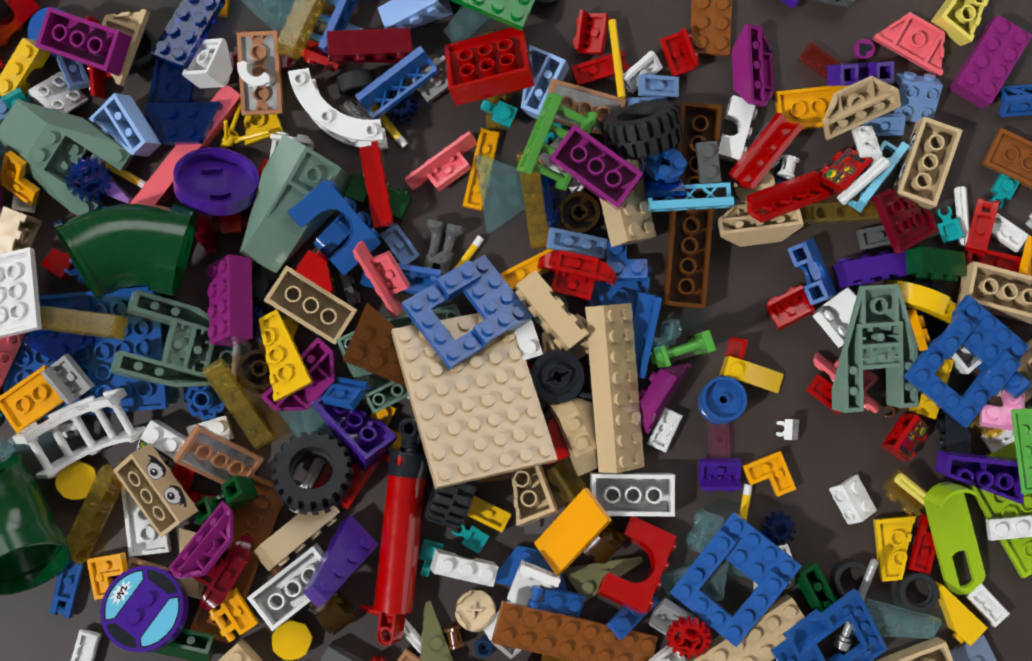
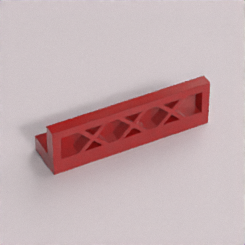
[728,113,803,190]
[359,141,395,229]
[747,171,830,223]

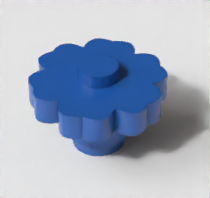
[185,385,228,420]

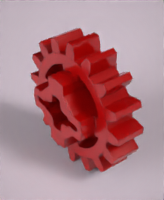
[666,616,712,659]

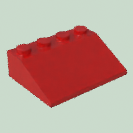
[445,27,535,106]

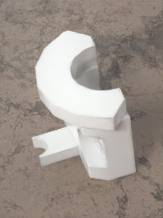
[237,61,275,92]

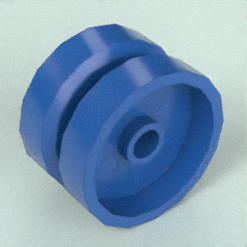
[698,377,747,425]

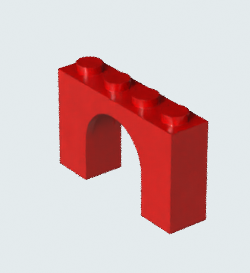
[596,516,677,615]

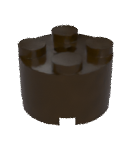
[558,191,600,234]
[237,348,272,394]
[583,519,626,564]
[309,588,356,635]

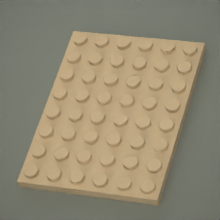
[391,313,557,490]

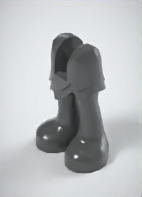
[424,219,465,275]

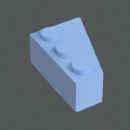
[378,0,453,29]
[521,45,569,119]
[89,93,161,157]

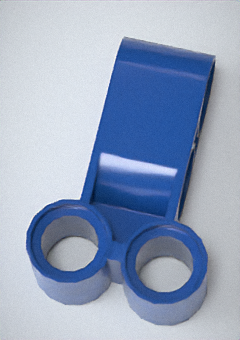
[314,198,373,258]

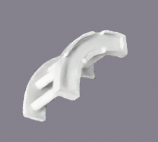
[288,68,388,150]
[12,388,146,479]

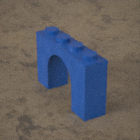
[287,179,381,275]

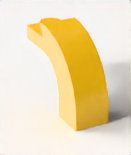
[885,280,958,323]

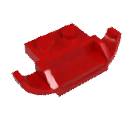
[537,250,618,301]

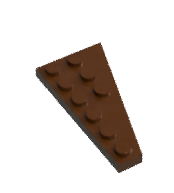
[342,303,406,387]

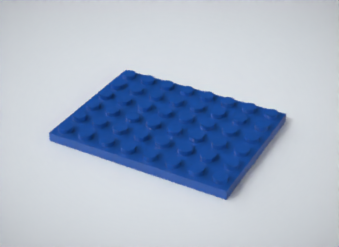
[3,286,169,421]

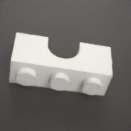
[718,95,758,163]
[430,548,498,587]

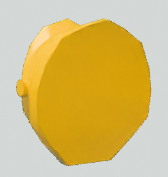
[55,460,98,500]
[272,620,312,660]

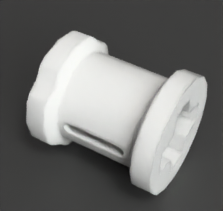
[777,155,800,180]

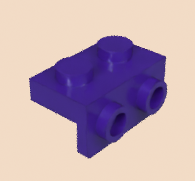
[698,458,742,492]

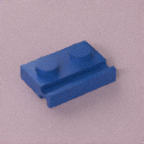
[321,377,370,410]

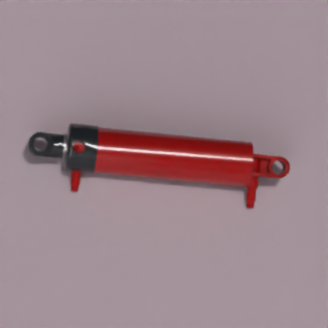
[360,418,429,646]

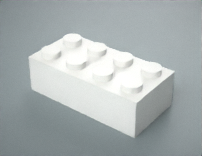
[590,472,675,517]
[247,543,325,631]

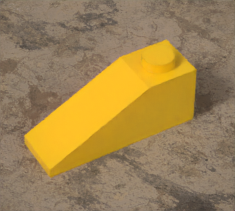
[719,356,784,393]
[935,581,987,646]

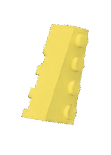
[930,0,989,46]

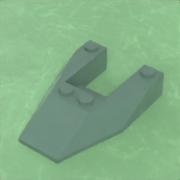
[0,99,135,216]
[832,284,919,413]
[109,290,252,388]

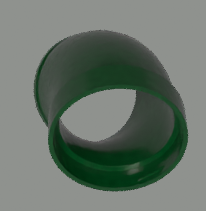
[55,204,197,300]
[0,454,72,595]

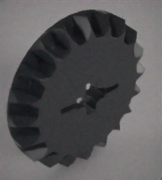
[252,262,296,311]
[531,350,584,404]

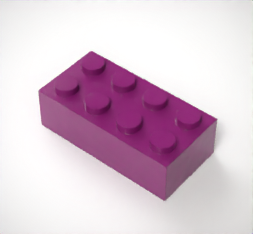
[36,7,132,76]
[948,14,1032,109]
[549,124,643,211]
[207,254,253,347]

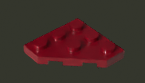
[871,189,939,254]

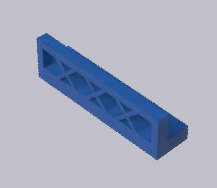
[355,46,439,120]
[998,84,1032,117]
[360,263,443,295]
[633,292,662,379]

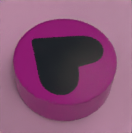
[853,39,875,61]

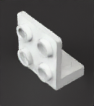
[27,72,88,113]
[813,287,857,348]
[507,560,561,606]

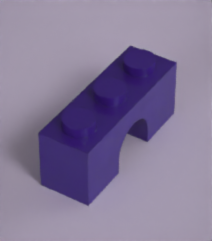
[827,61,894,86]

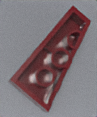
[326,27,413,64]

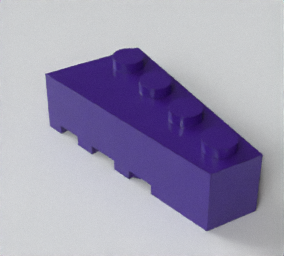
[832,248,910,289]
[935,450,1024,505]
[303,515,379,607]

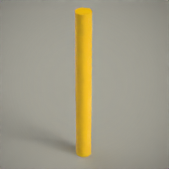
[608,19,626,99]

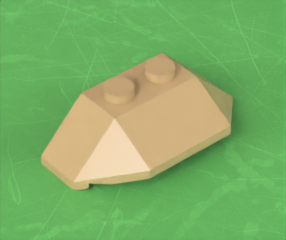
[823,76,901,140]
[717,204,803,247]
[547,397,598,476]

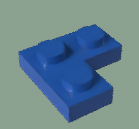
[606,241,648,281]

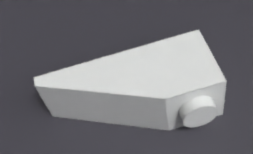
[514,300,543,360]

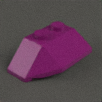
[732,23,774,107]
[261,337,335,411]
[639,363,692,434]
[168,501,234,579]

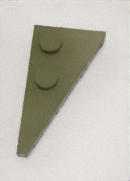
[564,556,643,602]
[419,601,453,661]

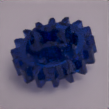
[64,156,113,202]

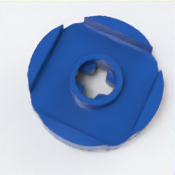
[644,148,687,183]

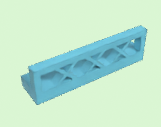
[847,140,910,213]
[647,182,734,212]

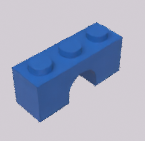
[787,238,837,305]

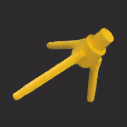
[220,101,270,149]

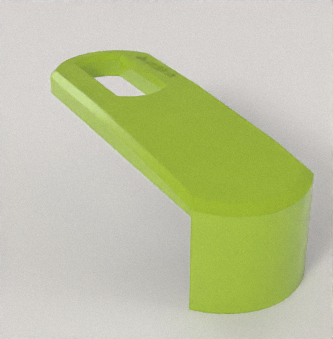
[923,481,986,595]

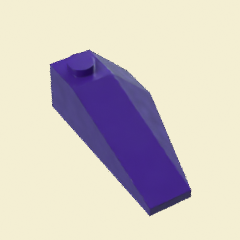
[312,395,397,471]

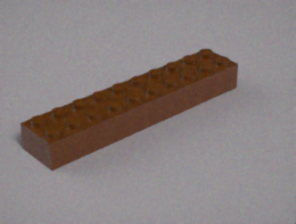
[661,101,722,310]

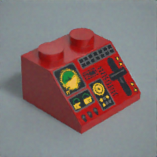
[819,147,873,196]
[295,250,338,296]
[880,413,929,462]

